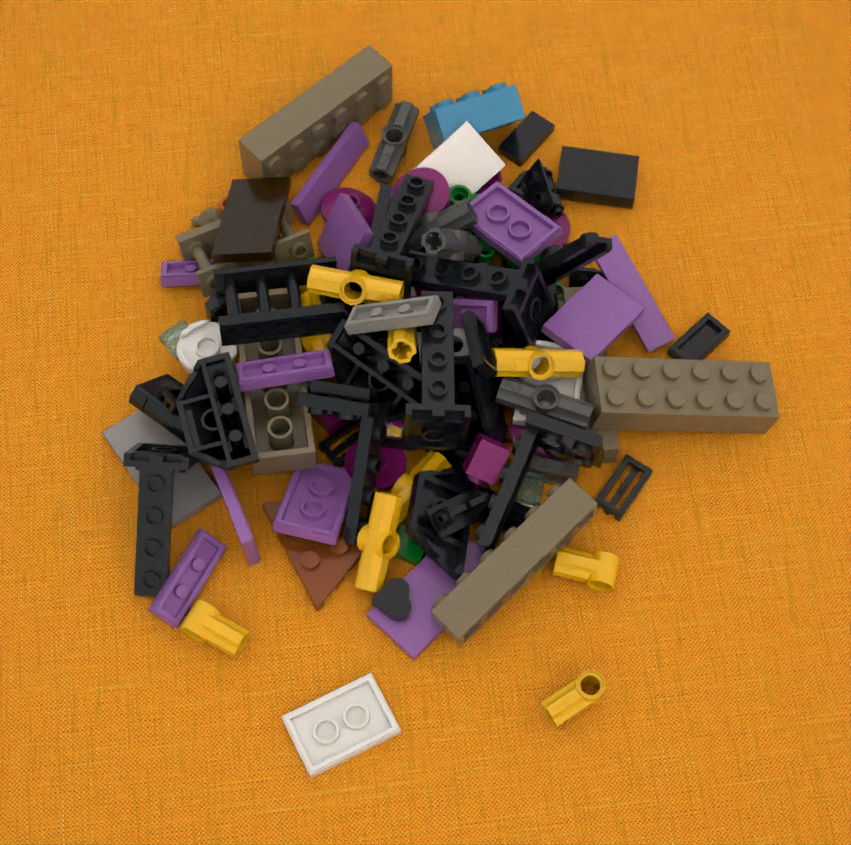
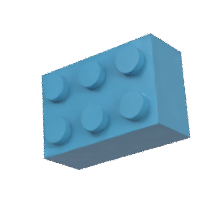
[423,82,526,149]

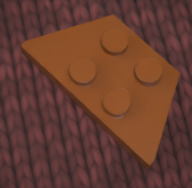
[262,502,361,611]

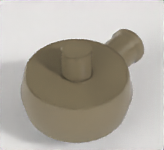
[191,207,223,226]

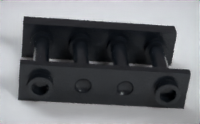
[213,256,346,346]

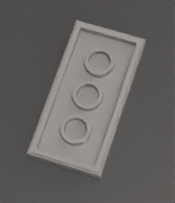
[102,410,222,528]

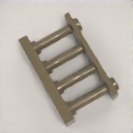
[175,199,315,298]

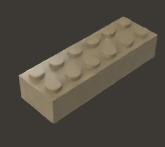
[238,45,392,179]
[238,288,317,476]
[583,356,780,434]

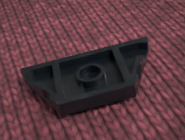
[404,469,476,580]

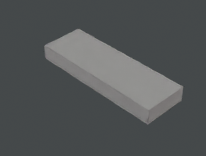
[344,295,442,335]

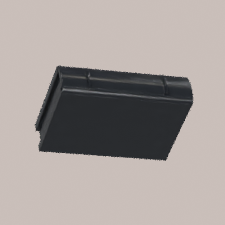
[556,146,639,209]
[129,374,186,443]

